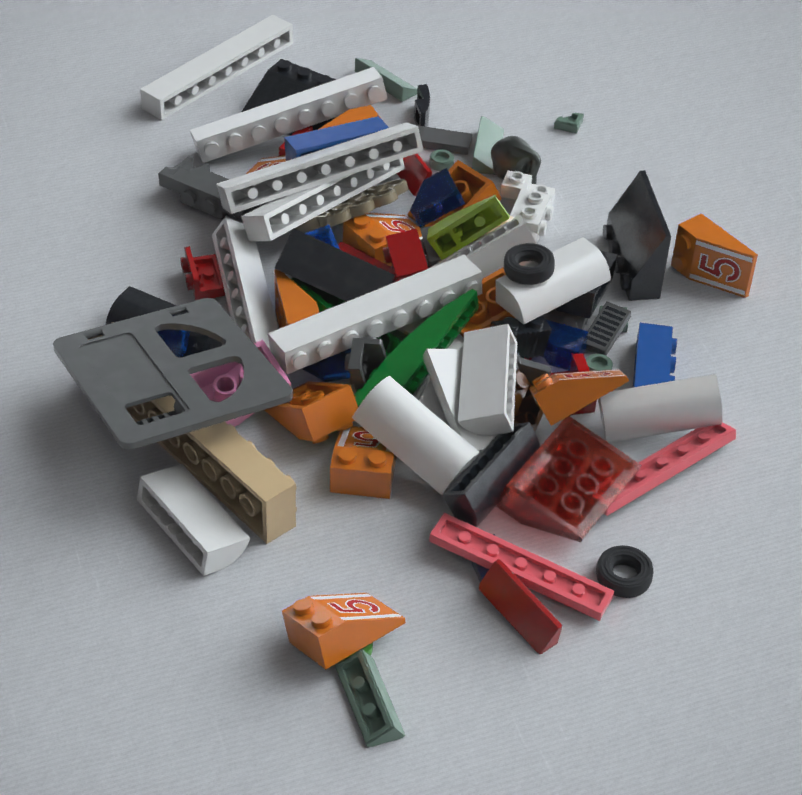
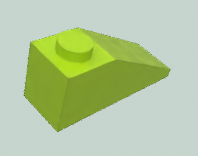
[427,195,510,260]

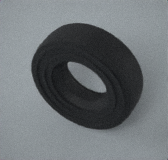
[504,243,555,285]
[596,545,654,598]

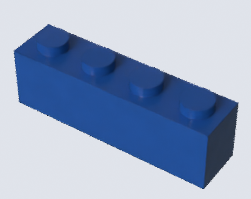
[284,116,389,161]
[632,322,677,388]

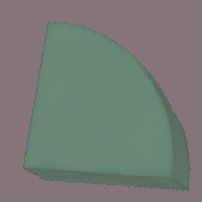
[554,113,584,134]

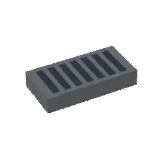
[581,301,631,356]

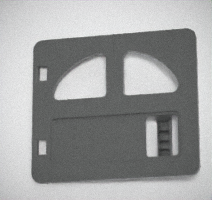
[53,298,293,449]

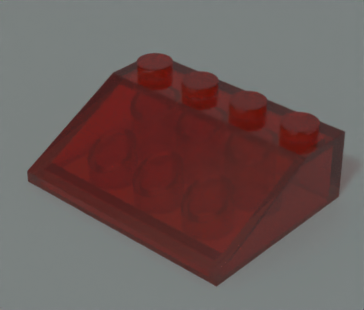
[496,416,642,543]

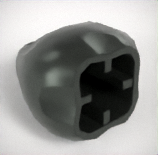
[491,136,541,184]

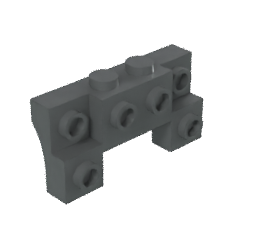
[158,156,268,220]

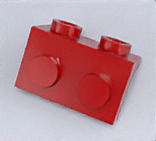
[180,246,226,301]

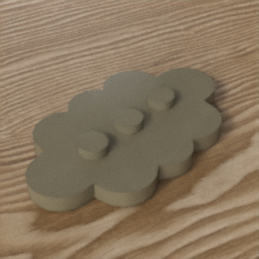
[292,179,409,233]

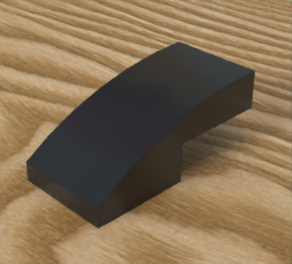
[414,84,430,127]

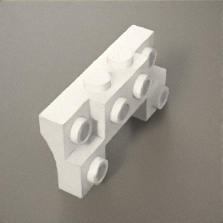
[500,170,556,243]

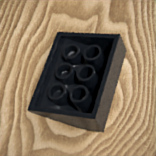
[241,59,336,135]
[603,170,671,301]

